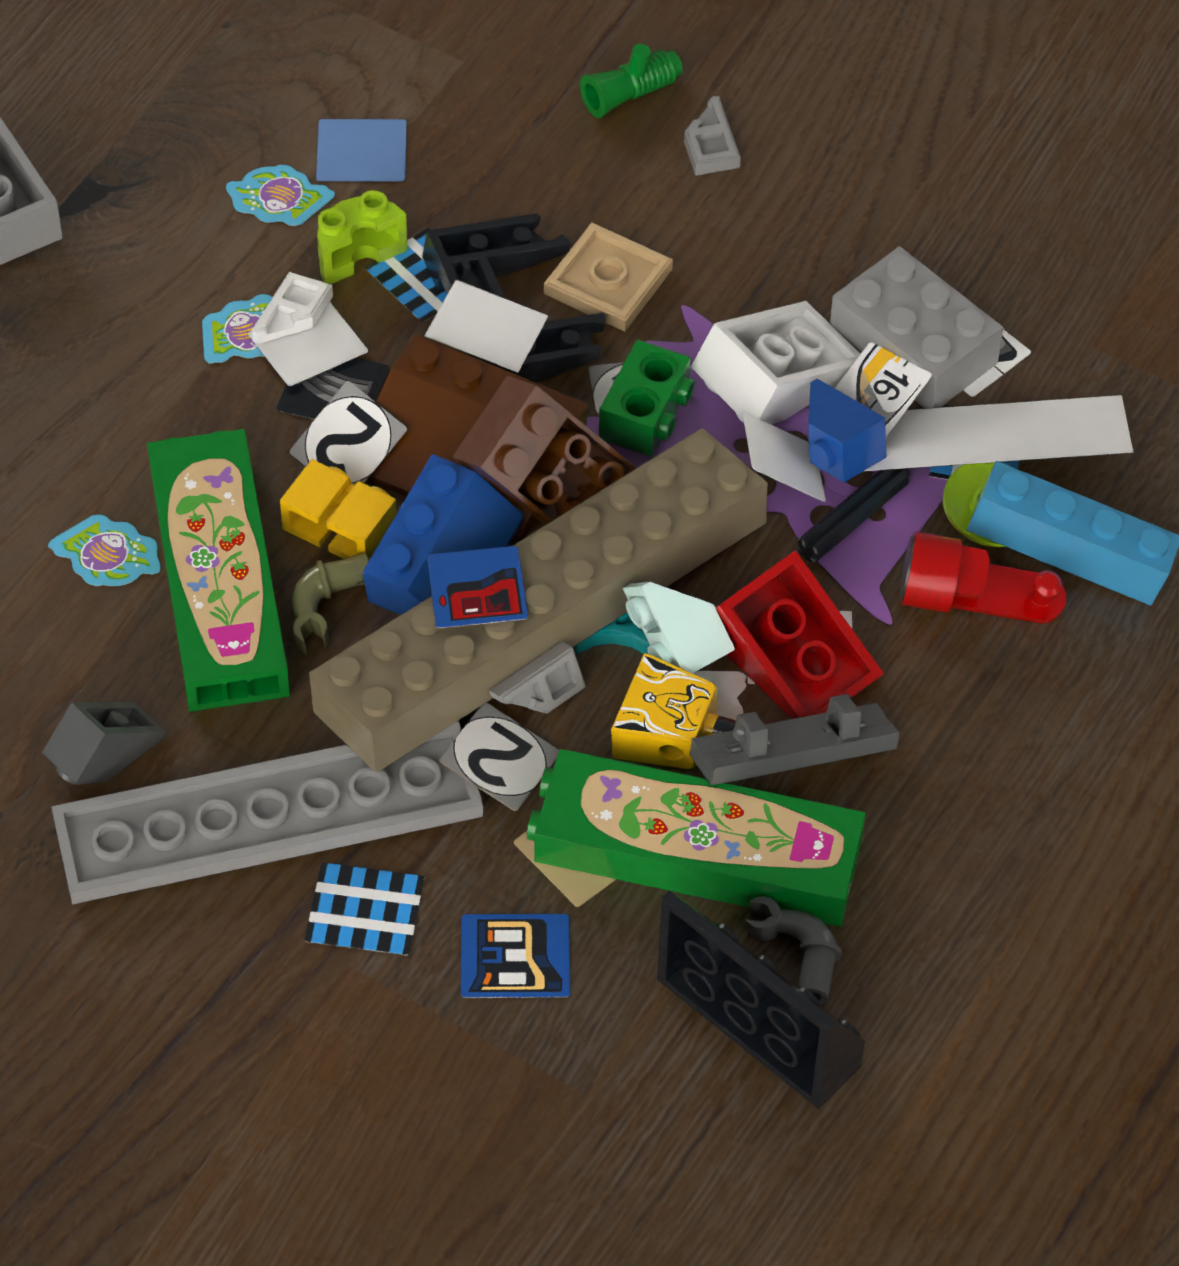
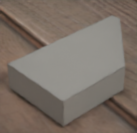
[684,96,740,176]
[489,641,586,714]

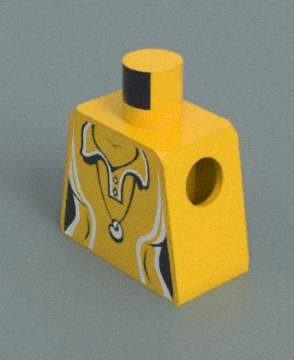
[611,653,736,769]

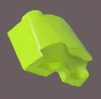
[317,190,408,284]

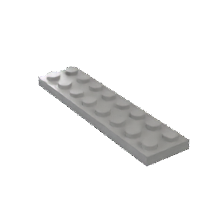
[51,721,483,904]

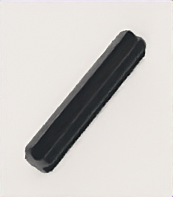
[797,468,910,562]

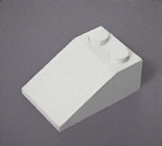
[691,301,861,424]

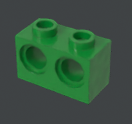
[599,339,695,457]

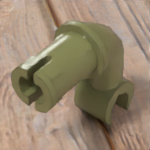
[291,552,369,655]

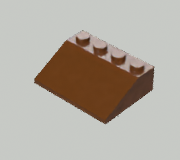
[367,334,588,543]

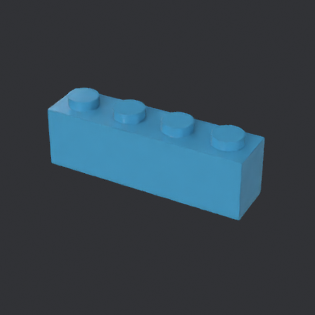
[966,461,1179,606]

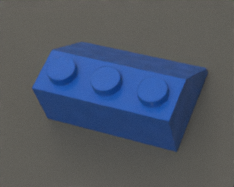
[363,454,524,615]

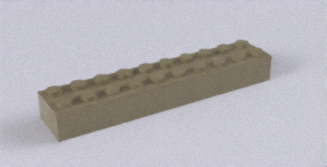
[309,428,768,773]

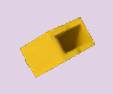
[280,459,397,560]

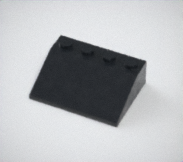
[657,891,865,1109]

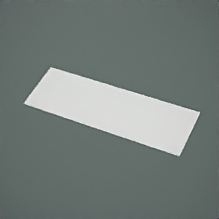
[864,395,1133,471]

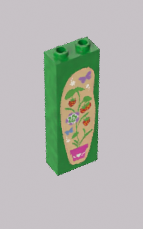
[147,429,290,712]
[527,749,866,927]

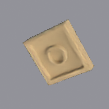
[544,223,673,332]

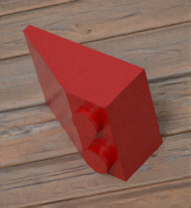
[715,550,884,719]

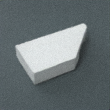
[252,272,333,344]

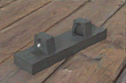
[690,694,900,785]

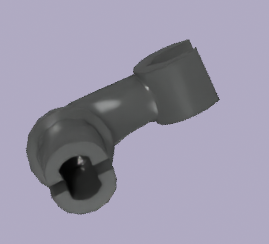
[746,896,842,1004]

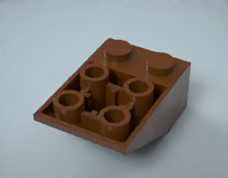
[452,375,636,525]

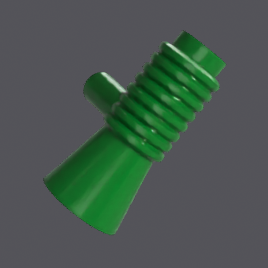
[580,44,683,118]

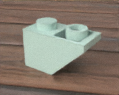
[623,582,735,674]

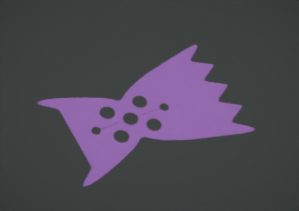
[587,305,947,625]

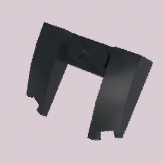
[422,213,606,382]

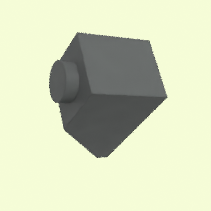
[42,701,167,785]

